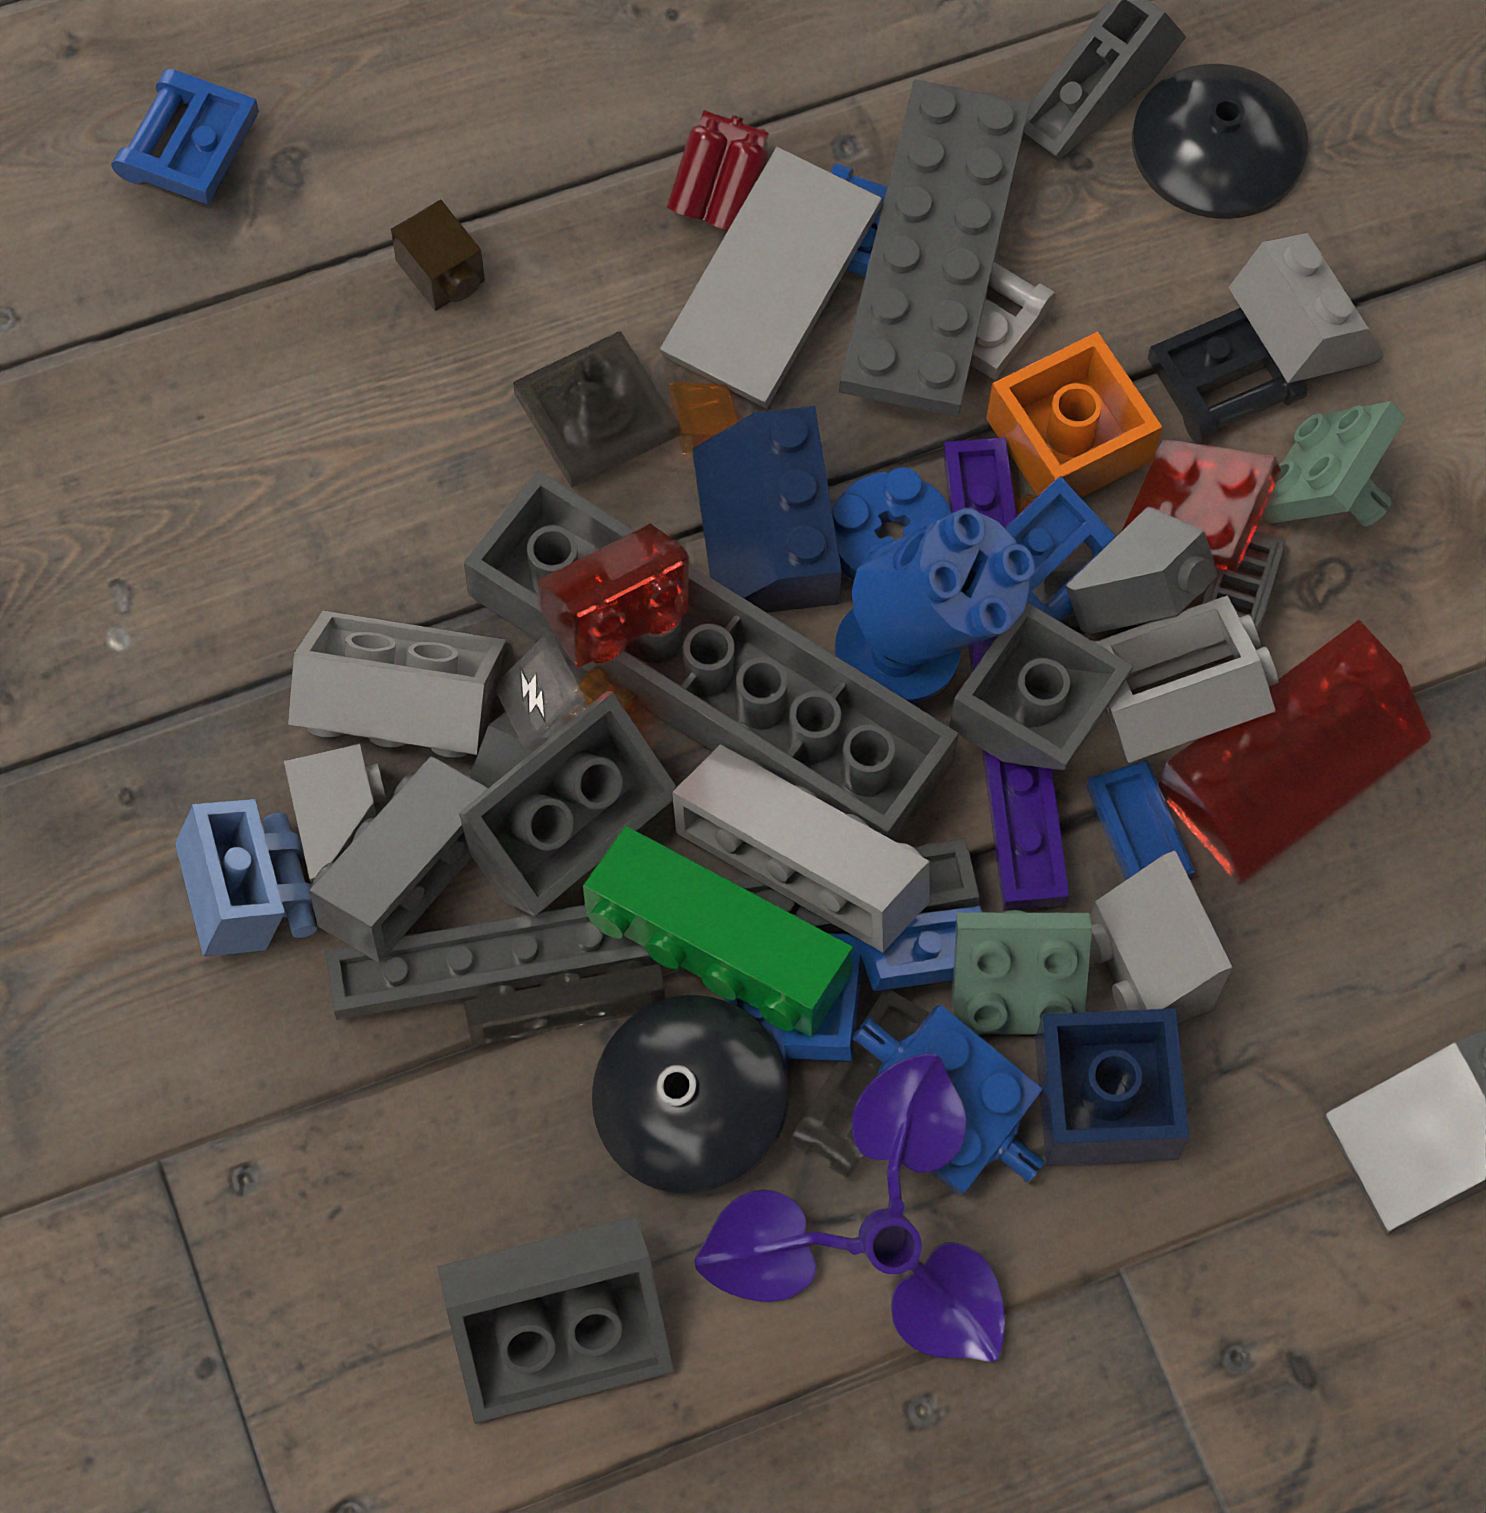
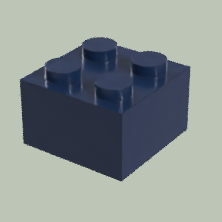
[1035,1008,1189,1166]

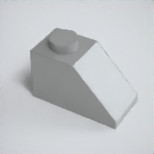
[284,744,386,886]

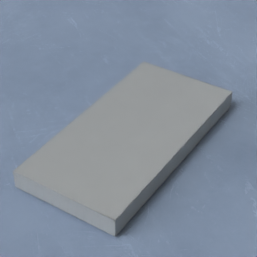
[660,147,883,409]

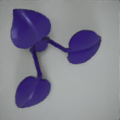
[694,1053,1005,1362]

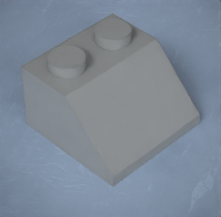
[1228,233,1383,383]
[1090,851,1232,1023]

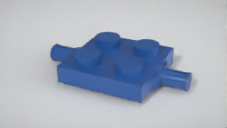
[852,1005,1044,1195]

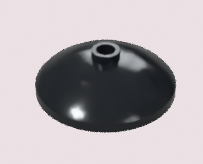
[1132,64,1308,219]
[592,995,789,1195]

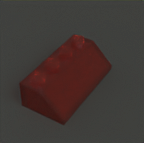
[1158,620,1431,885]

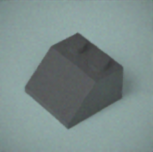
[949,602,1133,770]

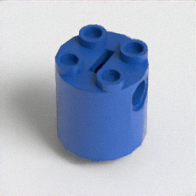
[852,508,1035,665]

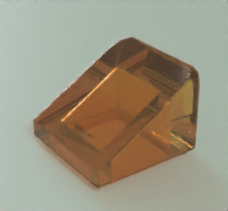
[668,381,738,455]

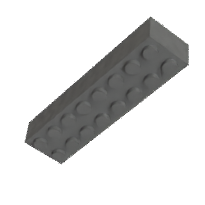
[464,470,959,842]

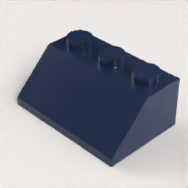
[692,406,842,613]

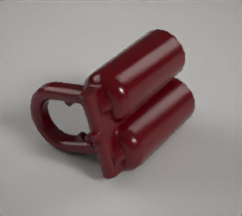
[667,110,769,231]

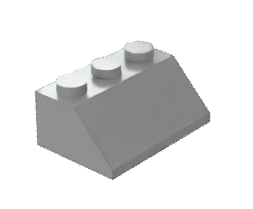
[288,611,506,757]

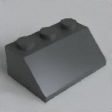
[459,691,677,916]
[437,1216,674,1424]

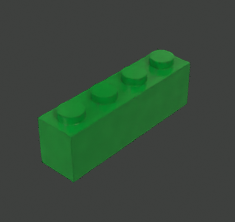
[583,825,853,1038]

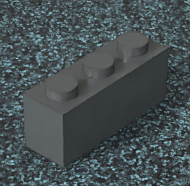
[309,756,488,963]

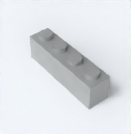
[672,744,930,953]

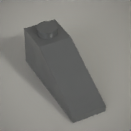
[1024,0,1186,159]

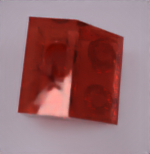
[537,523,689,669]

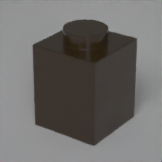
[391,199,485,311]

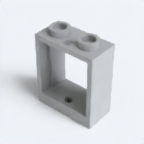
[1095,595,1279,763]

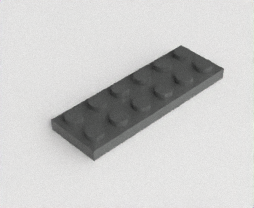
[839,79,1030,417]

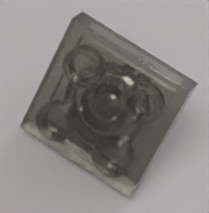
[513,330,679,488]

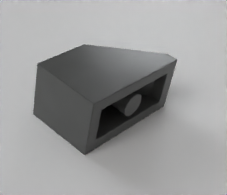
[1065,506,1218,634]

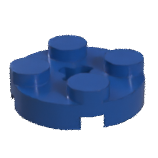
[832,467,952,581]

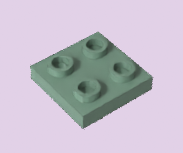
[1253,401,1406,526]
[951,910,1092,1034]

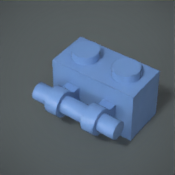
[175,799,317,957]

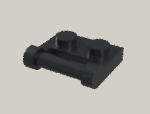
[1148,308,1307,444]

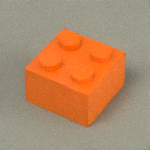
[986,331,1162,498]

